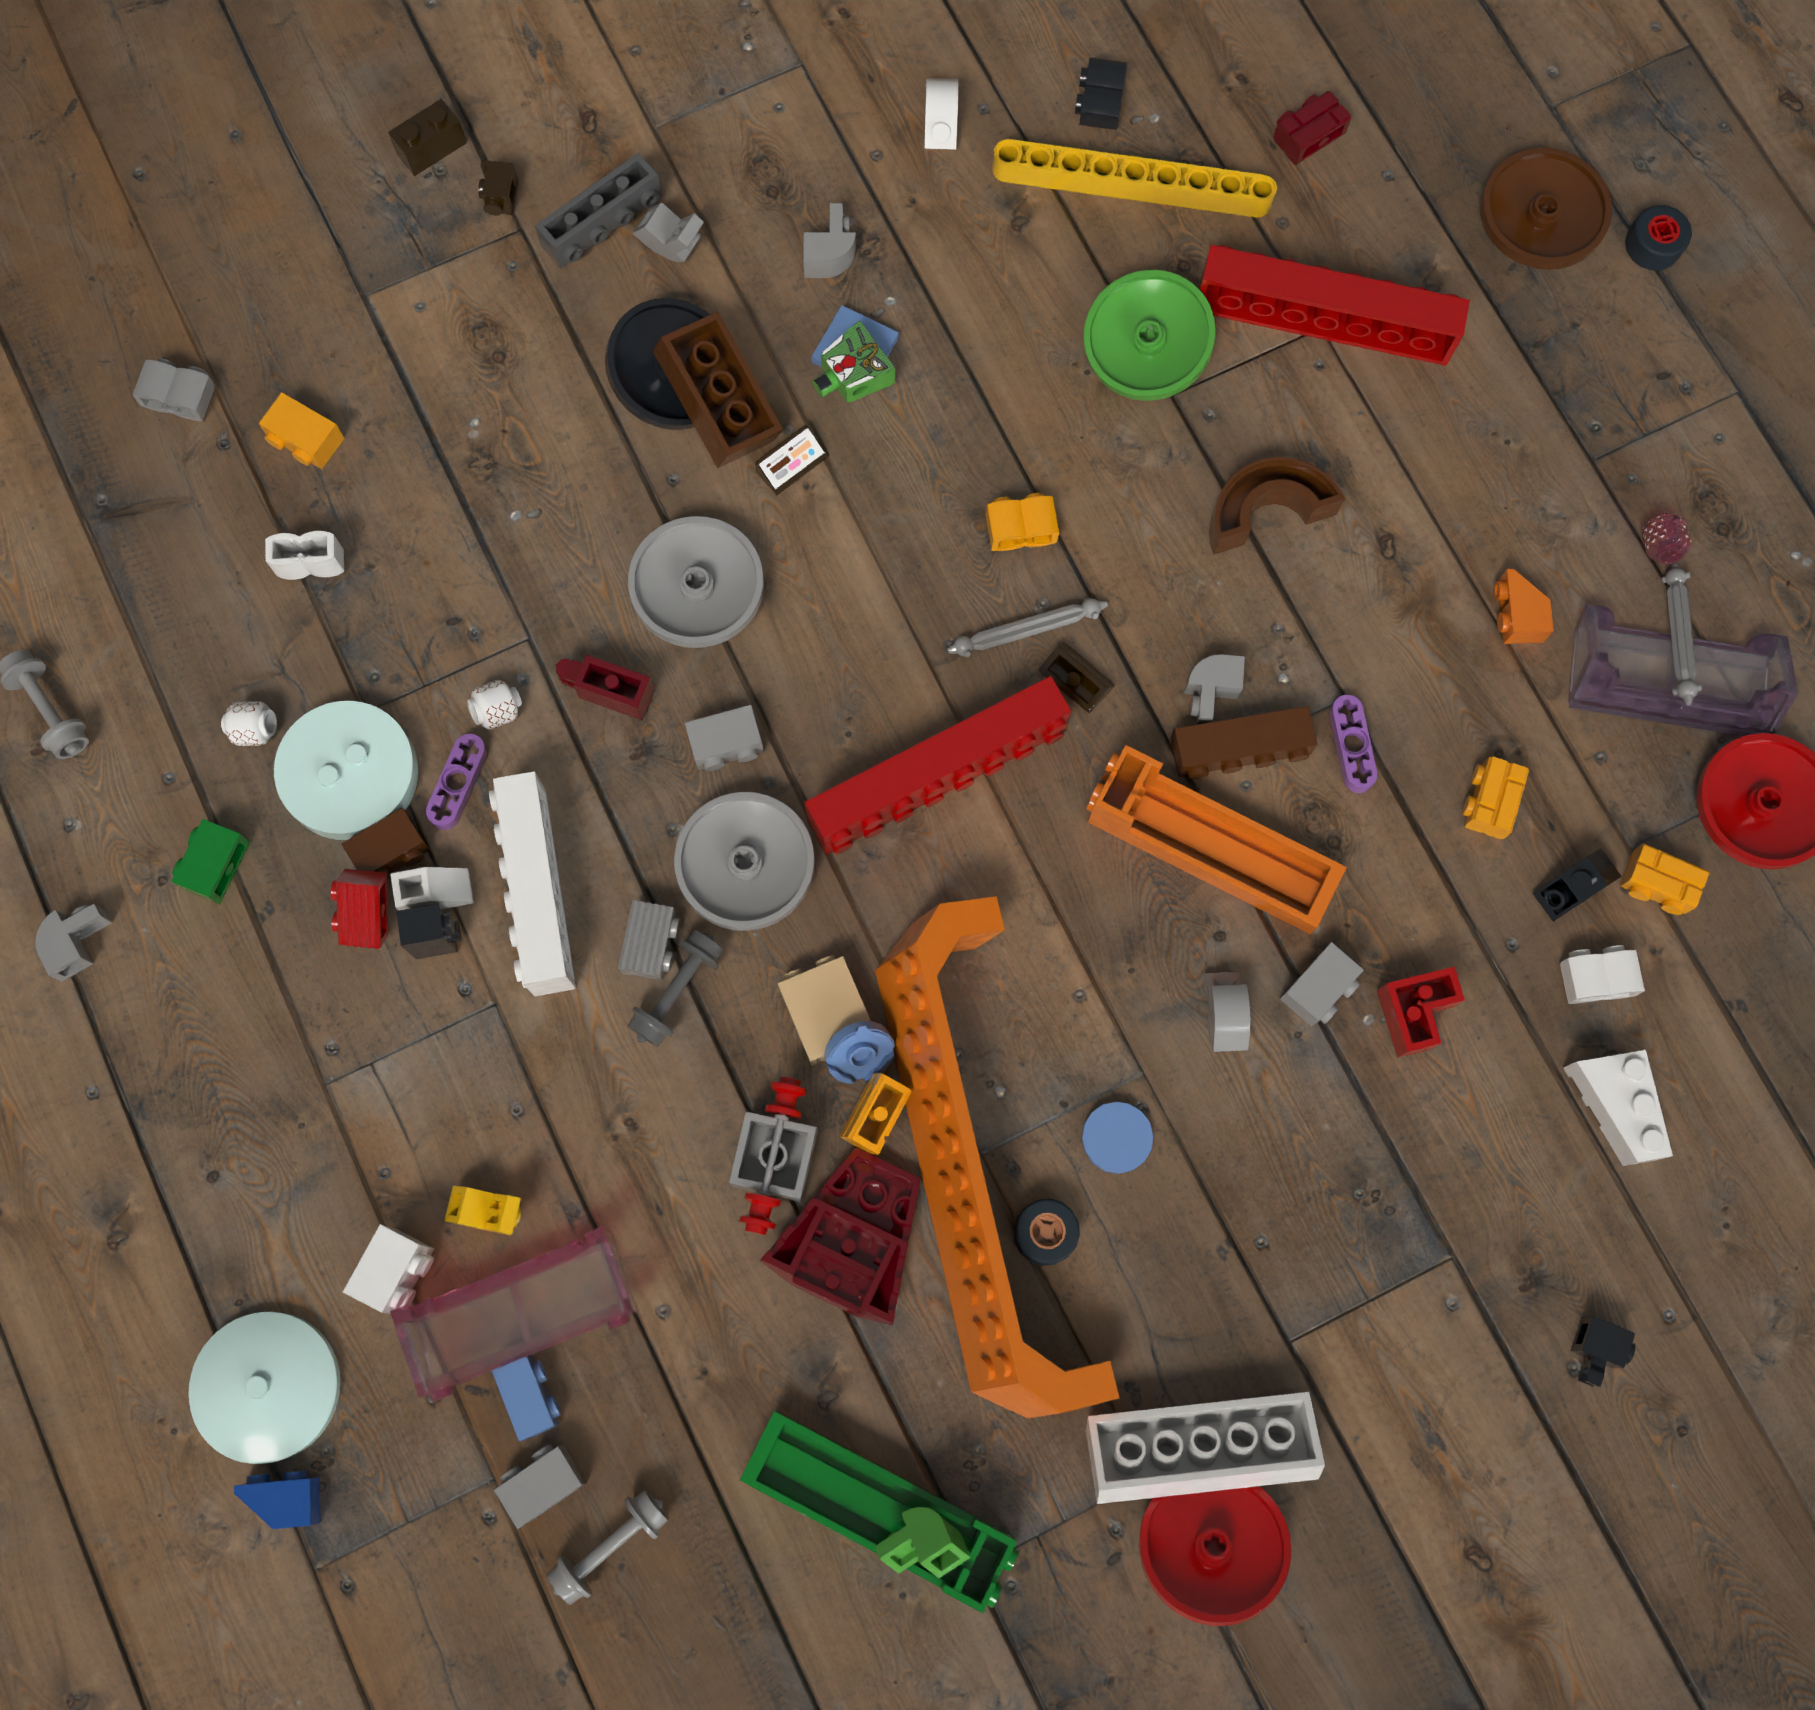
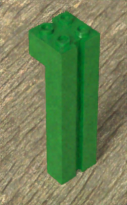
[739,1411,1019,1614]

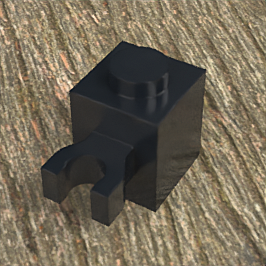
[1571,1316,1636,1387]

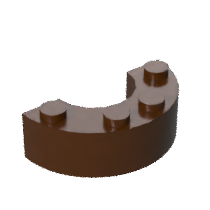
[1209,457,1345,555]

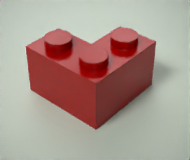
[1377,966,1465,1058]

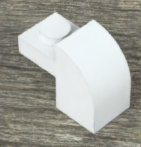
[925,78,958,149]

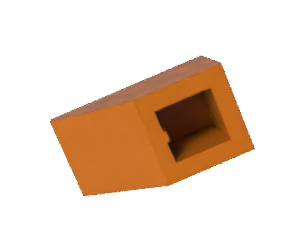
[1494,569,1554,644]

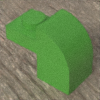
[875,1507,970,1578]

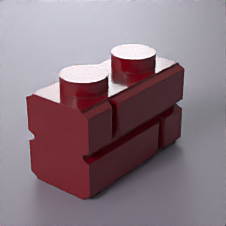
[1273,91,1351,165]

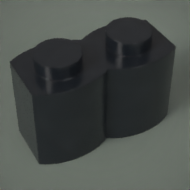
[1075,58,1127,130]

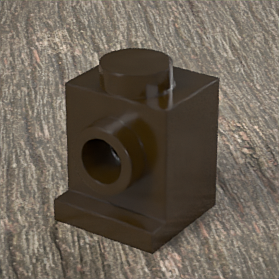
[478,160,519,216]

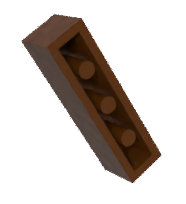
[1170,706,1318,779]

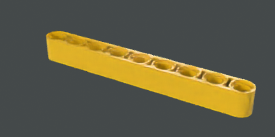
[992,139,1277,217]

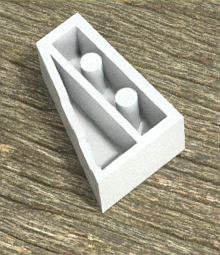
[1563,1050,1673,1166]

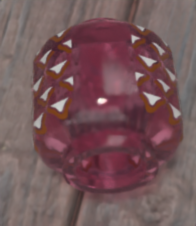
[1642,513,1691,564]

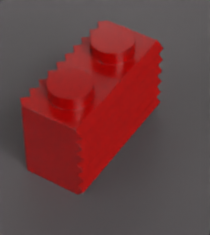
[330,869,389,949]

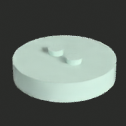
[274,701,419,840]

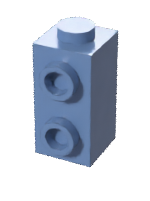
[492,1352,561,1442]

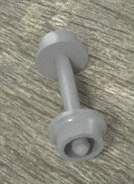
[0,650,89,759]
[547,1490,669,1605]

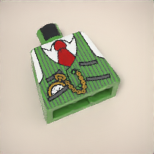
[812,320,895,402]

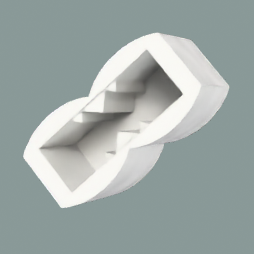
[265,531,344,580]
[1560,945,1645,1004]

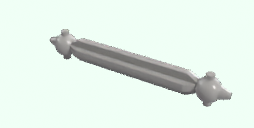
[1661,563,1702,706]
[947,598,1108,657]

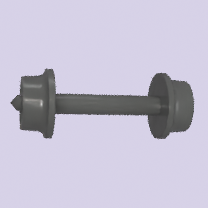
[627,930,724,1047]

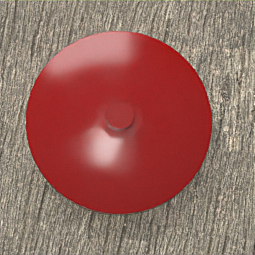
[1696,733,1815,870]
[1139,1486,1291,1626]

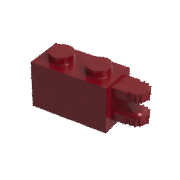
[556,655,654,720]

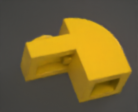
[444,1186,521,1235]

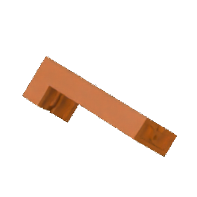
[1086,745,1347,935]

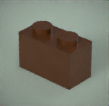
[341,808,430,881]

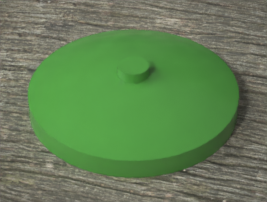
[1084,270,1216,401]

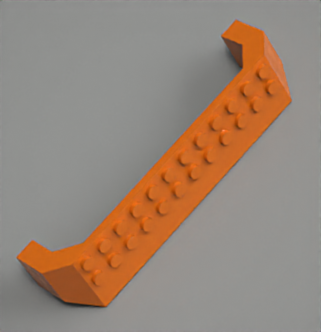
[875,896,1119,1418]

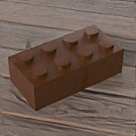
[653,312,783,468]

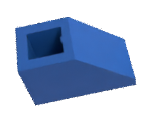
[234,1470,320,1529]

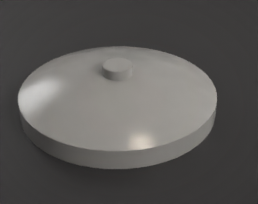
[628,516,764,648]
[674,792,814,931]

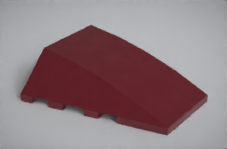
[760,1147,921,1325]

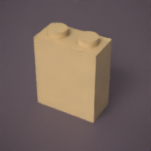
[777,955,871,1066]

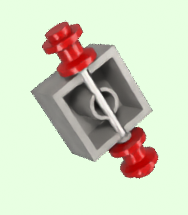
[729,1076,818,1235]

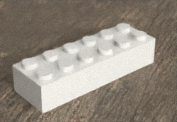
[489,771,576,996]
[1086,1392,1325,1504]

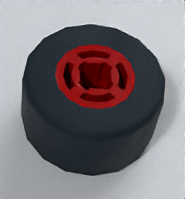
[1625,205,1692,270]

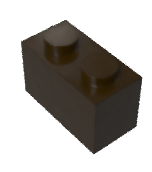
[388,98,467,176]

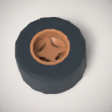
[1013,1198,1080,1266]

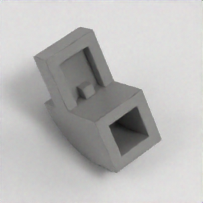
[632,202,704,262]
[803,203,856,278]
[1184,654,1245,725]
[35,904,113,982]
[1204,972,1250,1052]

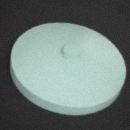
[188,1312,341,1464]

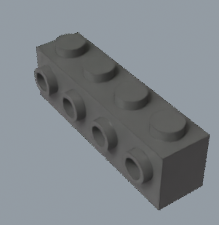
[535,152,662,269]

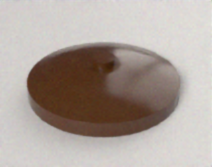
[1480,148,1612,270]

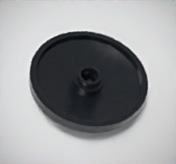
[605,298,710,430]

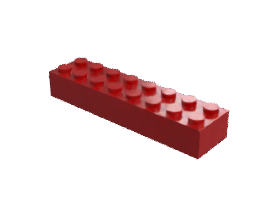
[1198,245,1470,366]
[804,676,1071,855]

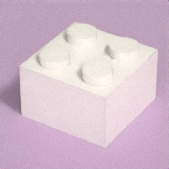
[343,1224,434,1315]

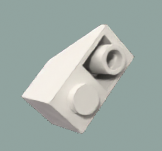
[391,867,474,910]

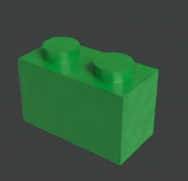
[171,819,250,905]

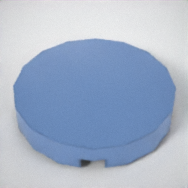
[824,1021,895,1084]
[1081,1102,1153,1174]

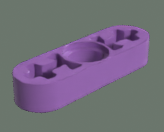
[1329,695,1377,793]
[426,734,488,830]

